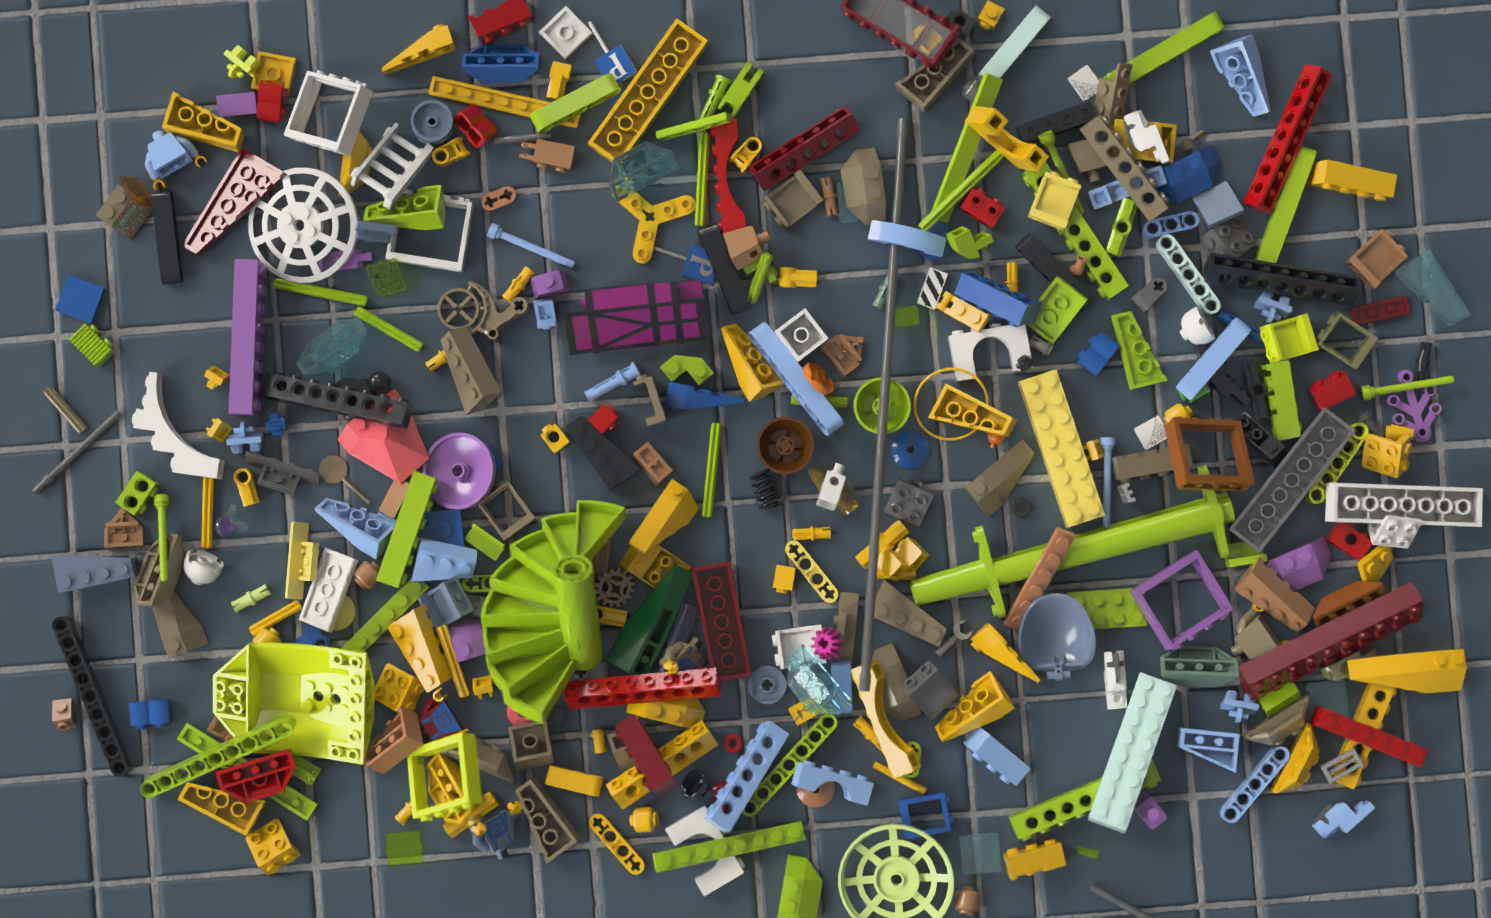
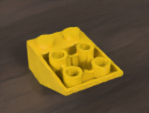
[1111,119,1177,163]
[619,545,691,589]

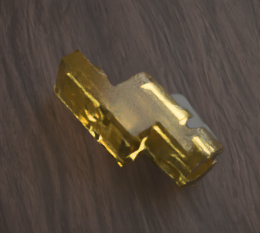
[807,467,860,516]

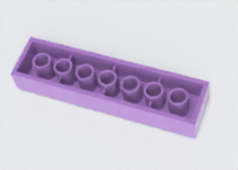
[229,259,267,416]

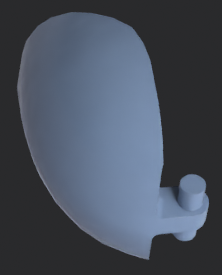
[1018,593,1096,681]

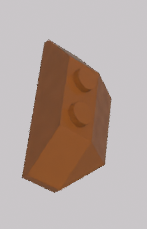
[1313,581,1386,628]

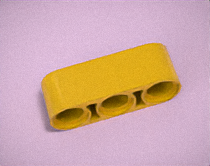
[545,765,603,797]

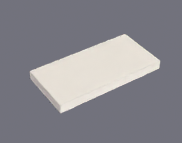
[298,548,358,633]

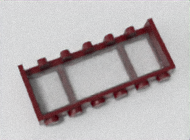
[840,0,963,69]

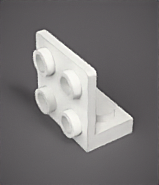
[1367,515,1422,549]

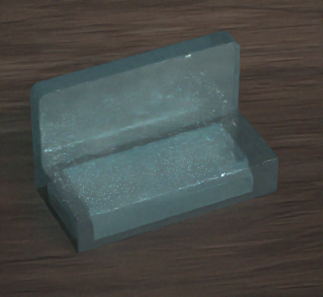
[836,183,859,223]

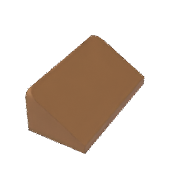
[378,480,409,519]

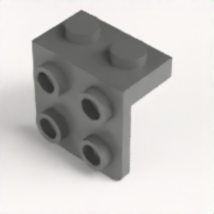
[1200,216,1256,257]

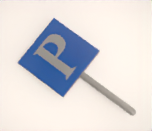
[653,244,715,285]

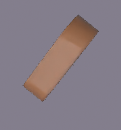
[481,186,517,212]

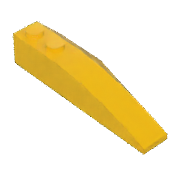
[1347,649,1467,694]

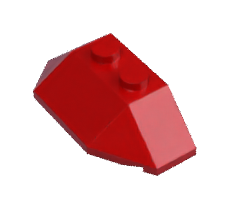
[215,749,296,803]

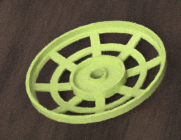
[838,824,954,918]

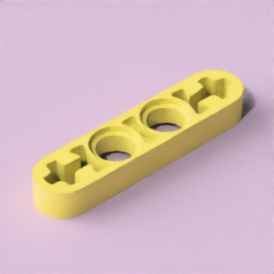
[785,541,838,603]

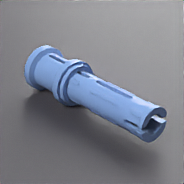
[584,362,641,402]

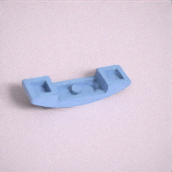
[1088,165,1167,210]
[867,220,946,257]

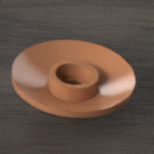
[796,781,835,808]

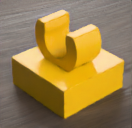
[204,365,230,390]
[206,418,233,444]
[1082,438,1104,461]
[472,675,493,699]

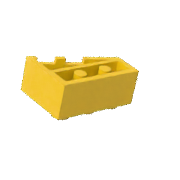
[1003,839,1066,881]

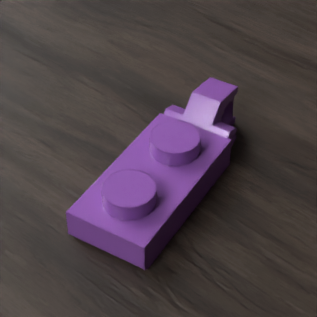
[319,249,373,272]

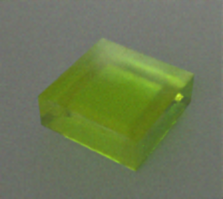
[1076,845,1099,859]

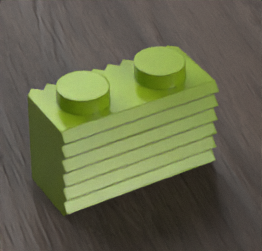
[69,324,116,368]

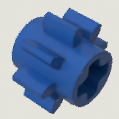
[265,413,288,437]

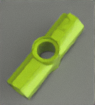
[1105,198,1138,258]

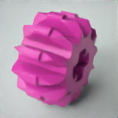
[810,627,844,660]

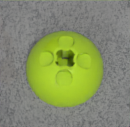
[854,377,911,434]

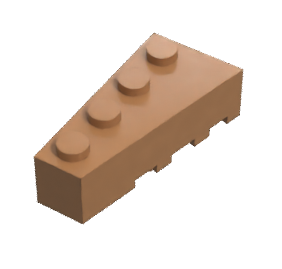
[1234,557,1315,633]

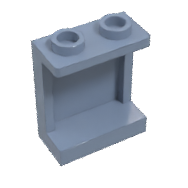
[417,576,474,631]

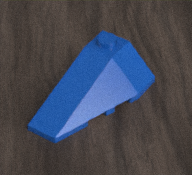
[665,382,745,413]

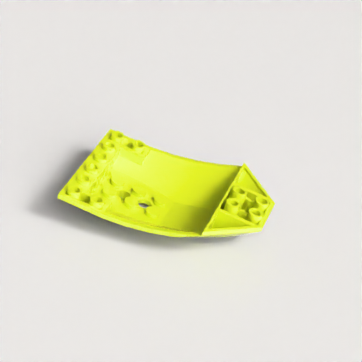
[213,642,375,765]

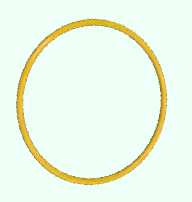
[913,368,989,441]

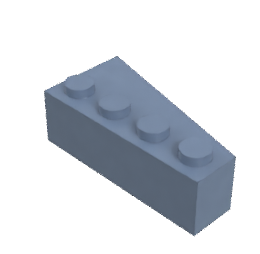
[51,555,138,593]

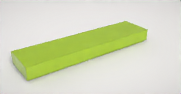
[655,112,733,141]

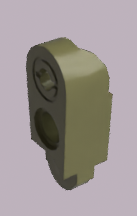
[1320,648,1378,681]

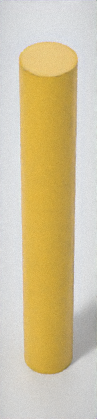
[872,761,927,794]

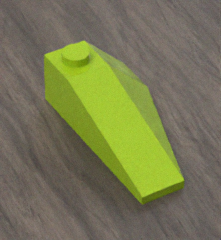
[363,185,446,230]

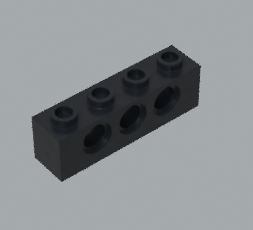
[1016,101,1096,144]

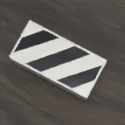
[917,267,948,310]

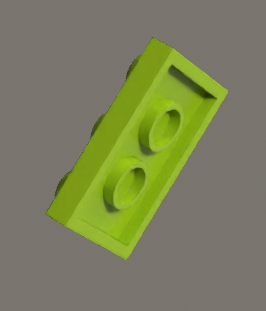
[1027,276,1088,345]

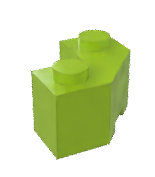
[660,355,714,386]

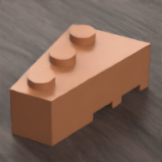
[365,706,423,774]

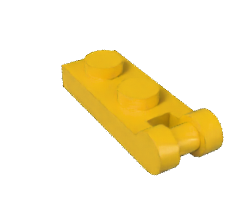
[936,291,990,333]

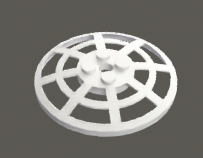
[248,168,359,283]

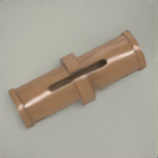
[820,177,839,217]

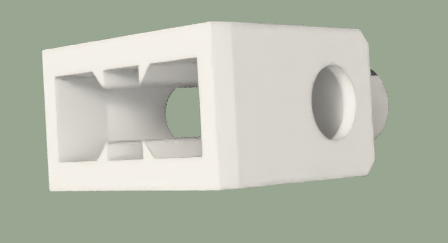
[816,463,846,511]

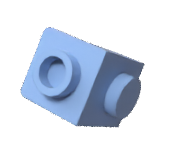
[533,298,557,330]

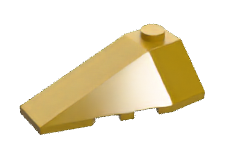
[381,24,457,75]
[721,323,785,402]
[628,479,699,554]
[970,623,1041,683]
[935,671,1015,742]

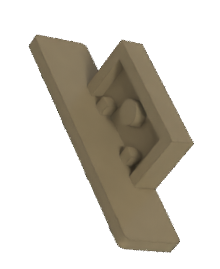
[1094,63,1132,139]
[833,592,859,669]

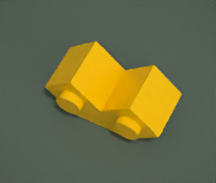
[878,537,929,581]

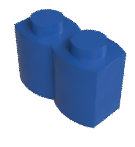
[1077,331,1120,377]
[129,699,172,729]

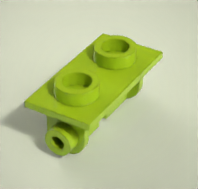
[292,755,322,786]

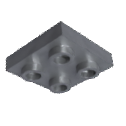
[884,477,935,527]

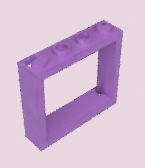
[1129,550,1234,651]

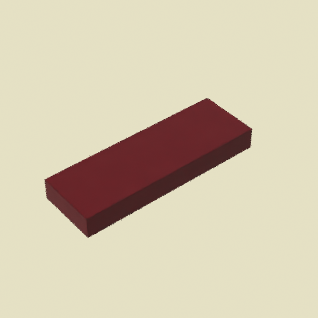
[1349,295,1411,325]

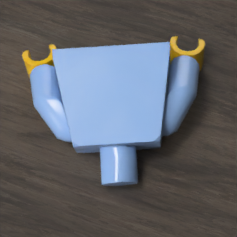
[145,130,207,191]

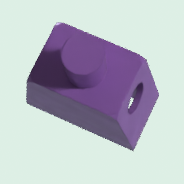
[530,270,570,299]
[1134,790,1168,830]

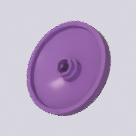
[422,432,496,510]

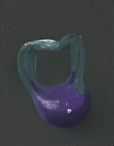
[214,503,249,538]

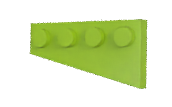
[1111,311,1168,390]

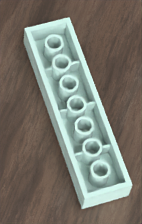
[1088,672,1177,834]

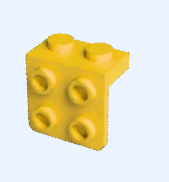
[1362,433,1412,478]
[374,663,424,712]
[246,818,301,876]

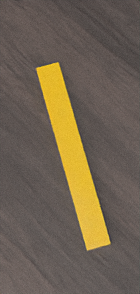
[429,76,581,129]

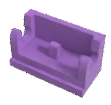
[216,91,258,117]

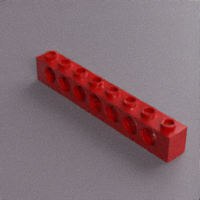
[1243,64,1333,214]
[564,668,721,710]

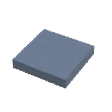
[1192,181,1244,229]

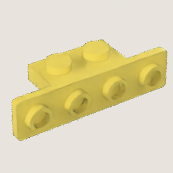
[285,522,319,599]

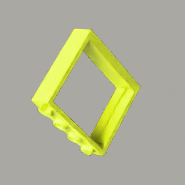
[407,733,482,822]

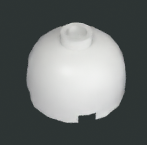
[1180,306,1216,345]
[183,550,224,585]

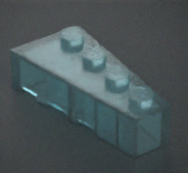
[1392,249,1471,326]

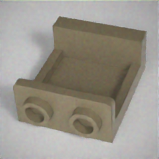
[763,170,823,230]
[633,374,667,428]

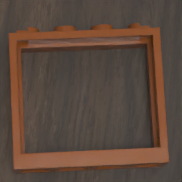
[1164,417,1255,491]

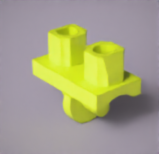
[224,45,260,79]

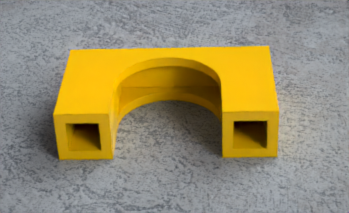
[965,106,1049,172]

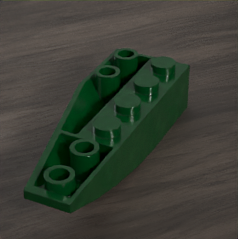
[607,564,693,675]

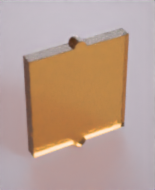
[119,175,152,208]

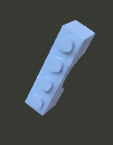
[791,760,874,806]

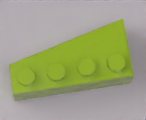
[1261,360,1302,441]

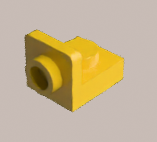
[977,0,1004,30]

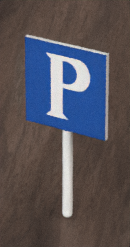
[588,21,637,84]

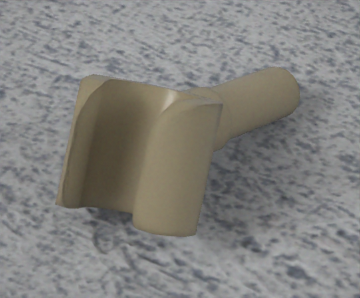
[1181,130,1204,152]

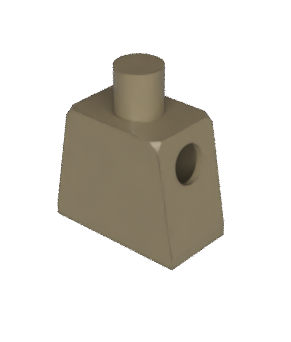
[1066,135,1106,183]

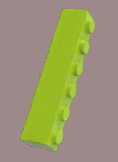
[376,471,439,588]

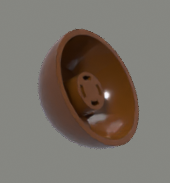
[757,417,814,474]

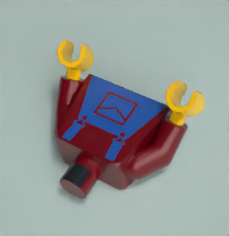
[420,688,469,742]

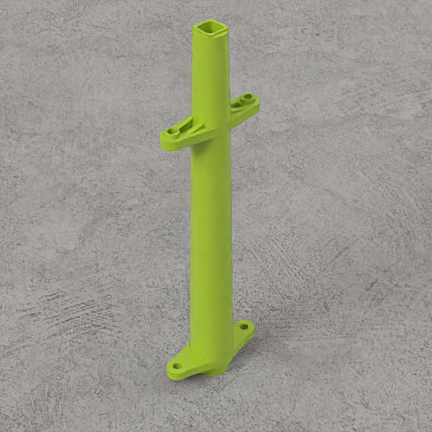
[909,465,1235,619]

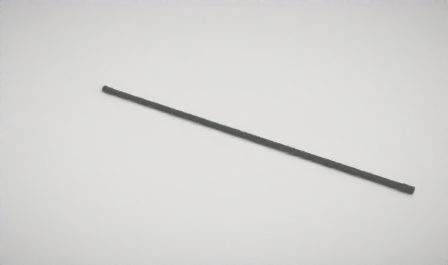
[859,118,909,692]

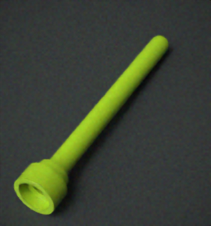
[1038,130,1084,215]
[1361,376,1455,401]
[153,494,169,582]

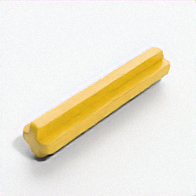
[249,600,302,636]

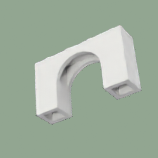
[948,323,1033,382]
[665,804,745,896]

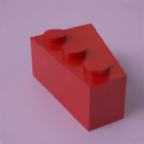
[468,0,533,45]

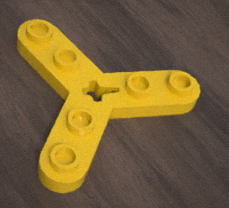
[612,182,696,264]

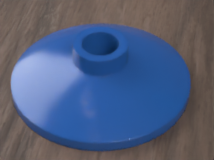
[891,431,930,469]

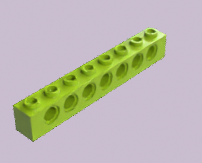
[1023,161,1129,300]
[1008,758,1161,841]

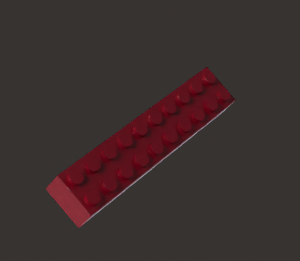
[1238,582,1423,701]

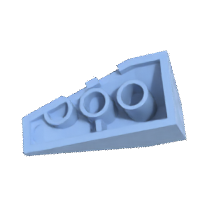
[1210,34,1271,117]
[315,497,397,559]

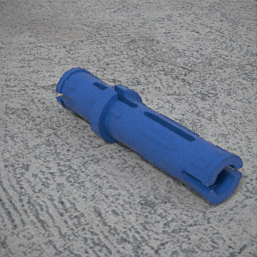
[1216,308,1265,346]

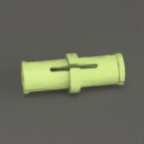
[231,584,271,613]

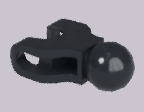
[334,371,391,419]

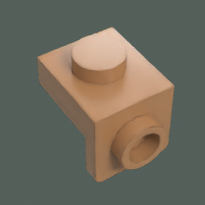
[52,698,76,730]

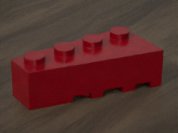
[615,714,681,797]

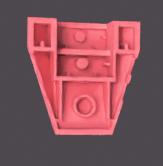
[337,389,430,484]

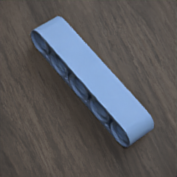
[1175,317,1252,400]
[1220,745,1290,823]

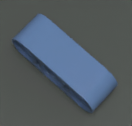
[1142,211,1199,239]
[831,659,852,715]

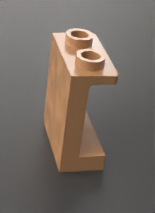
[1345,229,1408,290]

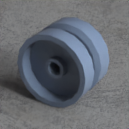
[411,100,455,147]

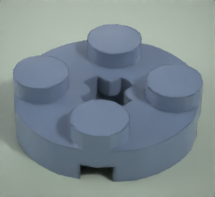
[748,665,787,704]

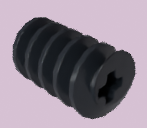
[749,469,783,510]

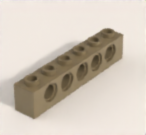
[1080,114,1169,222]

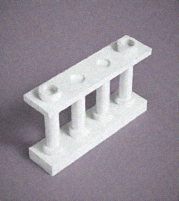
[351,122,434,209]

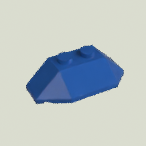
[461,44,539,83]
[1151,145,1220,203]

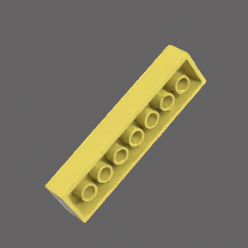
[1018,369,1105,528]

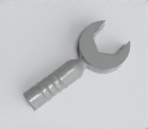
[935,620,972,657]

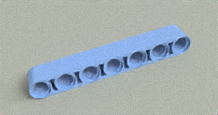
[748,322,844,436]

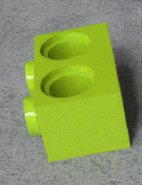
[115,471,159,516]

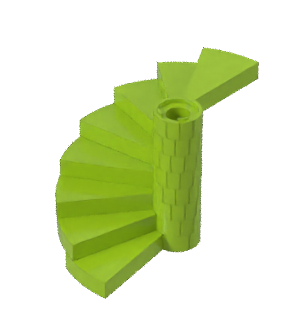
[481,500,626,724]

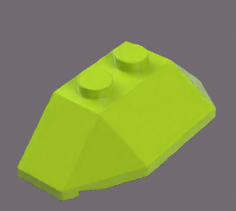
[777,854,823,918]

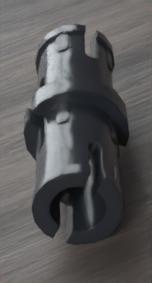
[1414,341,1433,381]

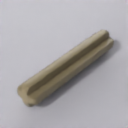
[43,387,87,434]

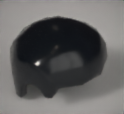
[681,769,710,800]

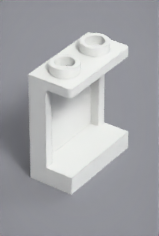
[772,624,826,669]

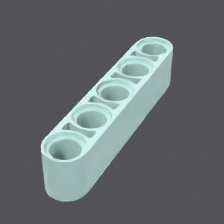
[977,5,1051,79]
[1156,234,1221,315]

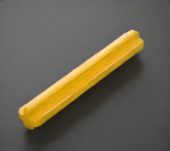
[201,477,214,548]
[436,625,470,698]

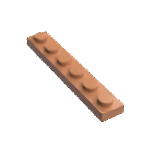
[1003,527,1075,631]

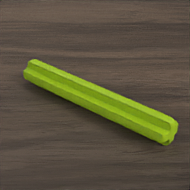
[354,307,423,352]

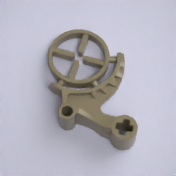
[437,281,530,342]

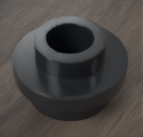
[1016,355,1034,372]

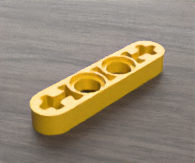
[589,813,645,875]

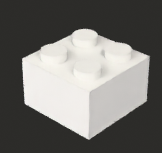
[774,308,829,362]

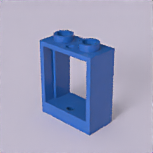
[898,791,954,839]

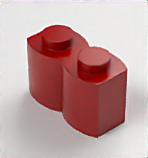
[257,80,288,123]
[453,104,498,148]

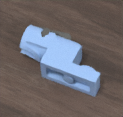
[1312,800,1375,839]

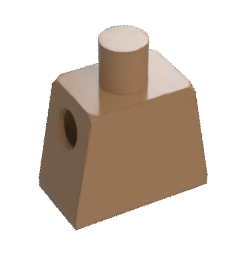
[723,226,771,271]

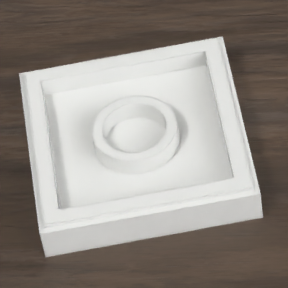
[539,6,593,60]

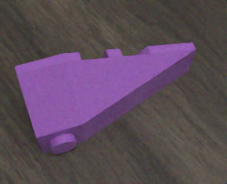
[449,619,486,662]

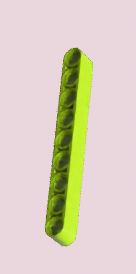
[140,714,297,798]

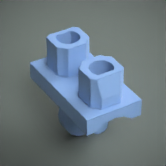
[1253,292,1293,324]
[226,422,264,454]
[1220,690,1259,723]

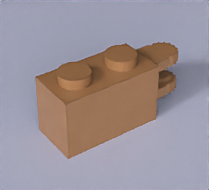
[519,139,576,173]

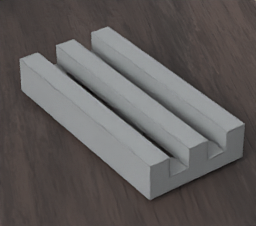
[1117,483,1136,504]
[1319,748,1364,784]

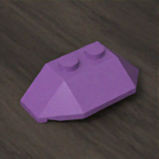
[1263,536,1331,591]

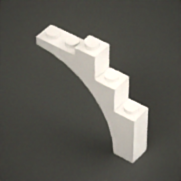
[132,372,225,479]

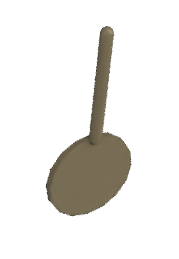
[319,455,371,505]

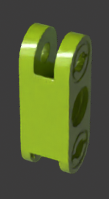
[717,61,765,119]

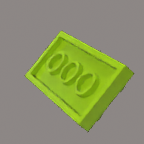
[1067,588,1147,629]

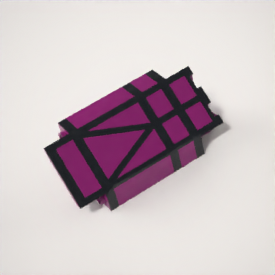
[563,280,708,355]

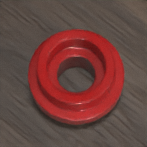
[724,734,743,753]

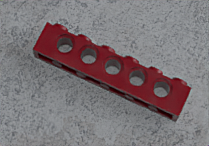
[748,105,860,191]

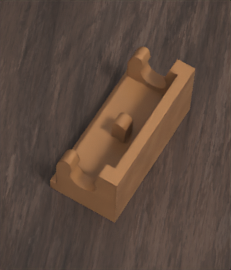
[631,442,673,486]

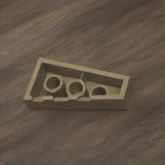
[440,326,501,415]
[1112,444,1193,483]
[874,580,947,647]

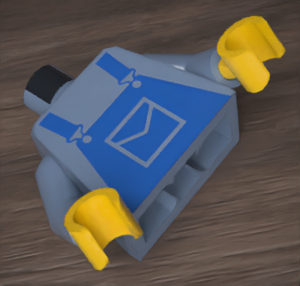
[469,801,523,859]

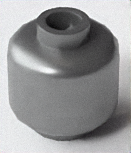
[961,76,982,104]

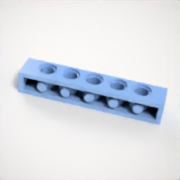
[705,721,789,832]

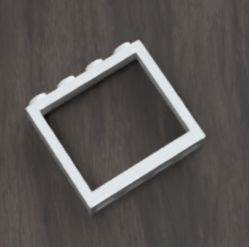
[284,70,373,156]
[385,189,474,272]

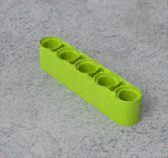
[530,73,621,134]

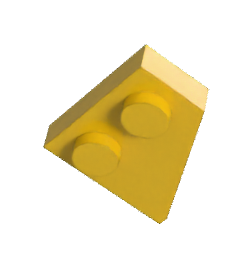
[1357,545,1393,582]

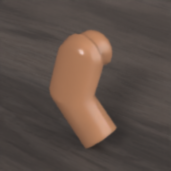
[1069,256,1087,277]

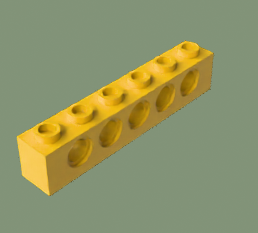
[1330,683,1398,789]
[606,720,718,810]

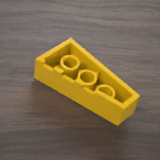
[928,384,1017,437]
[387,604,452,693]
[177,782,267,836]

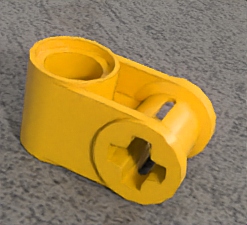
[432,136,471,167]
[728,137,762,174]

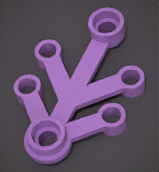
[1387,370,1442,442]

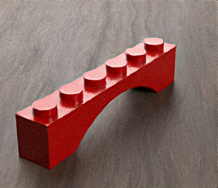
[711,119,746,237]
[1309,706,1428,768]

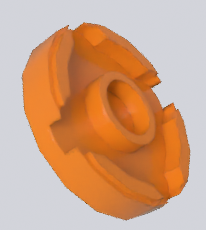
[803,362,834,396]

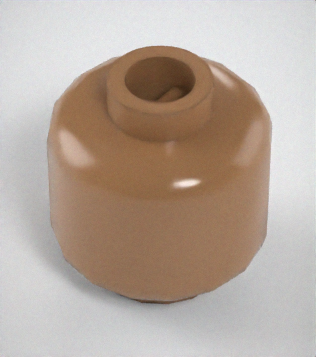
[353,561,380,589]
[954,886,980,916]

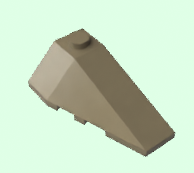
[964,439,1035,517]
[152,591,209,658]

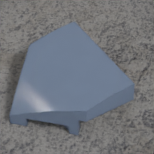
[354,220,396,243]

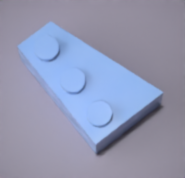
[411,538,477,582]
[963,727,1031,786]
[1176,727,1240,773]

